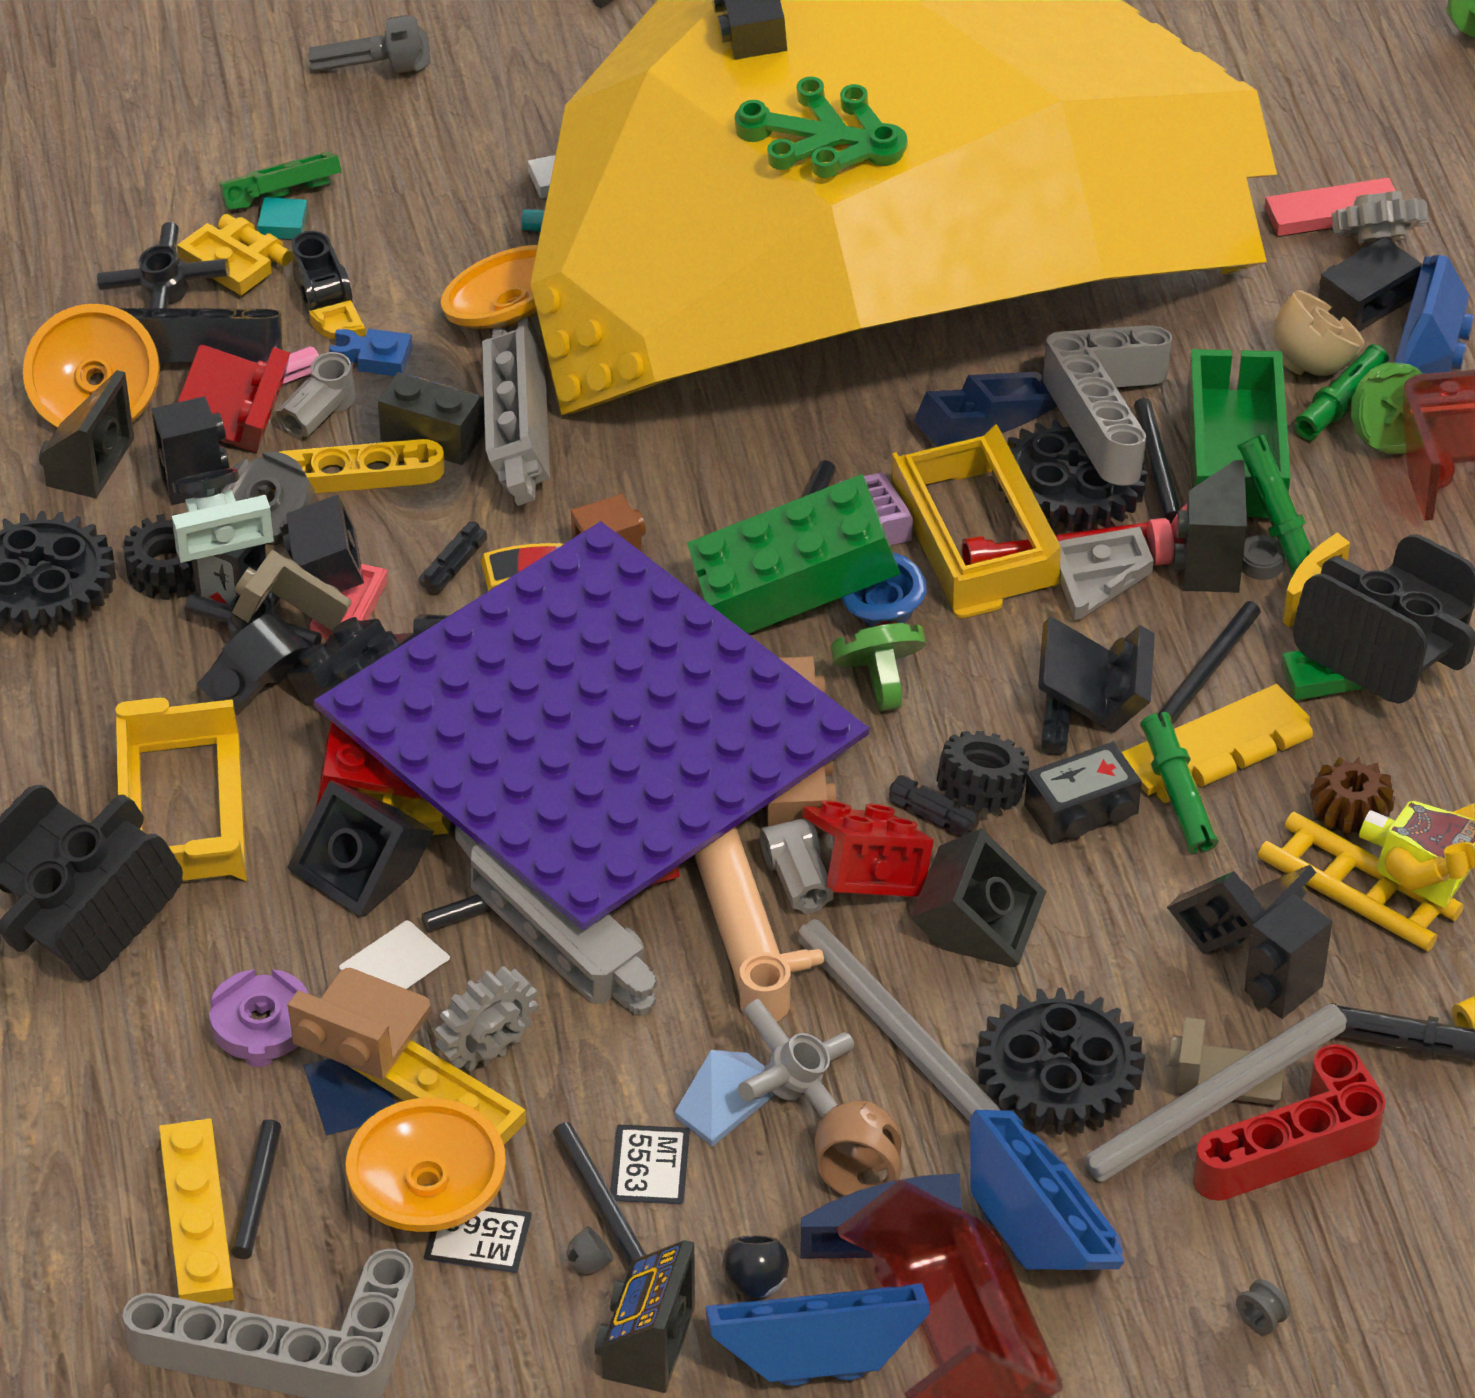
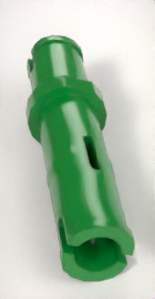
[1294,344,1389,441]
[1236,434,1313,575]
[1140,712,1219,854]

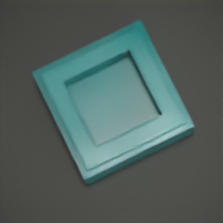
[258,197,308,239]

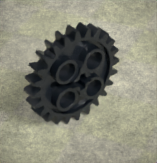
[996,420,1147,532]
[0,511,116,635]
[976,988,1145,1135]

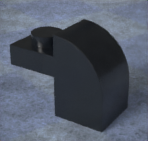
[197,615,310,717]

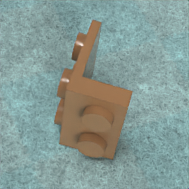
[287,968,431,1080]

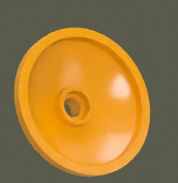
[441,245,538,329]
[23,304,160,428]
[346,1098,506,1232]

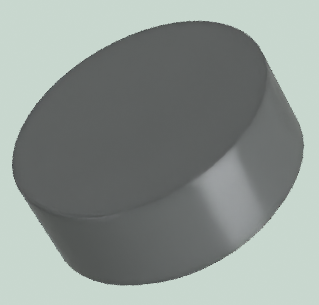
[1242,535,1285,580]

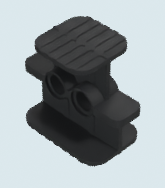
[1293,534,1475,704]
[0,785,183,981]

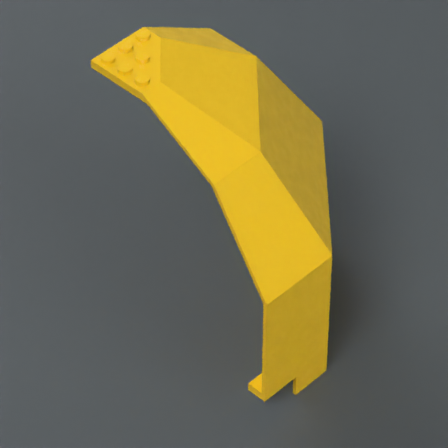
[530,0,1277,415]

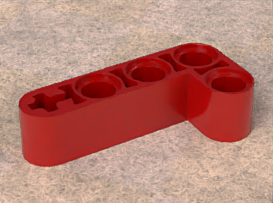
[1193,1044,1386,1201]

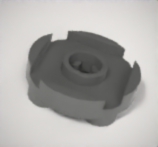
[223,451,315,545]

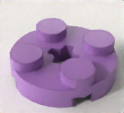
[209,969,309,1067]

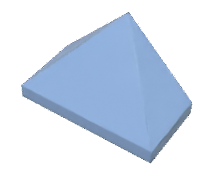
[675,1050,775,1147]

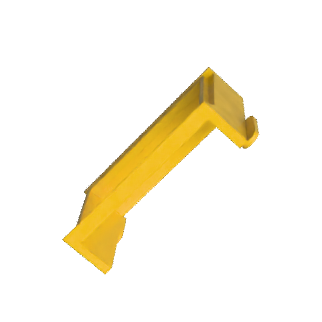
[892,424,1061,619]
[115,698,247,882]

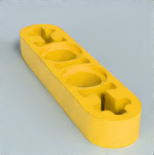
[271,439,445,493]

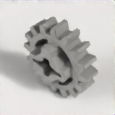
[1331,191,1429,244]
[434,966,539,1071]

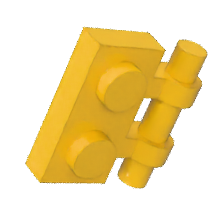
[177,214,292,296]

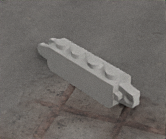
[482,317,550,506]
[455,826,657,1017]

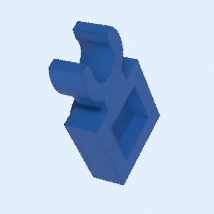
[329,329,413,376]

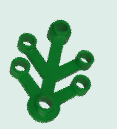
[735,76,908,178]

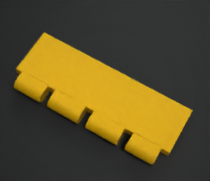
[1122,684,1313,803]

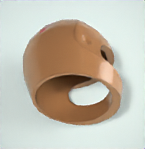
[814,1099,902,1196]

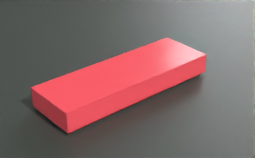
[1264,178,1396,236]

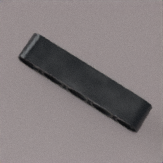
[118,308,283,362]

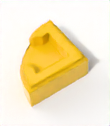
[309,300,366,340]

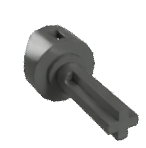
[308,15,430,74]

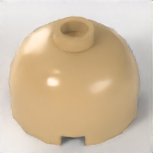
[1273,290,1365,376]

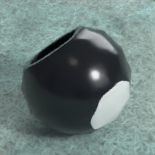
[722,1235,790,1299]

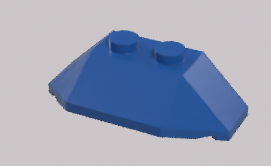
[1395,255,1474,391]
[970,1110,1125,1270]
[705,1283,930,1385]

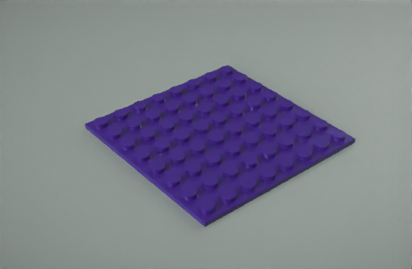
[314,521,870,931]

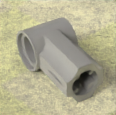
[276,352,356,440]
[759,818,833,914]

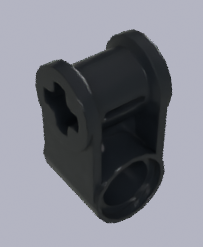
[291,230,352,313]

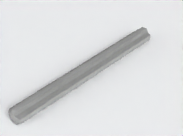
[798,919,1000,1122]
[1085,1004,1347,1182]

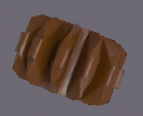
[1310,756,1395,839]

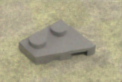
[1058,527,1154,620]

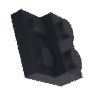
[286,617,416,706]

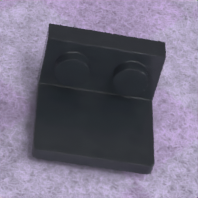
[1038,617,1155,733]
[1167,864,1317,954]

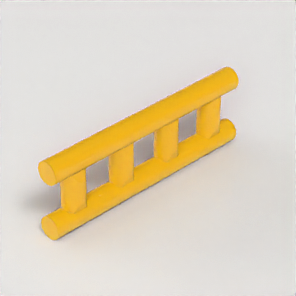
[1257,811,1464,952]

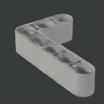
[1042,325,1172,485]
[122,1249,416,1398]

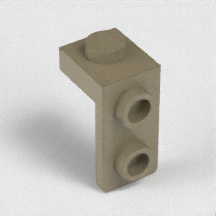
[232,550,352,630]
[1168,1017,1284,1105]

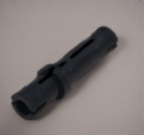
[1331,1003,1475,1062]

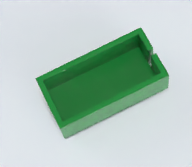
[1187,349,1291,518]
[687,474,901,634]

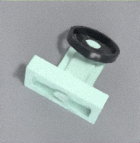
[172,468,274,563]

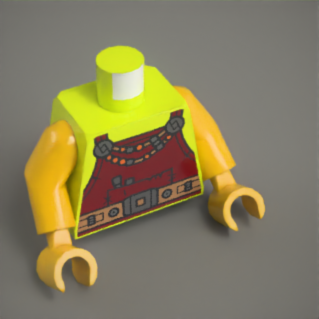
[1359,801,1475,908]

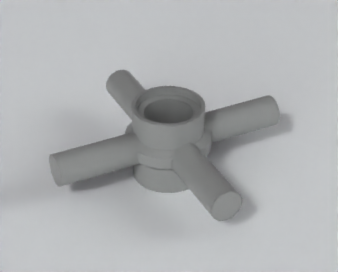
[738,999,854,1118]

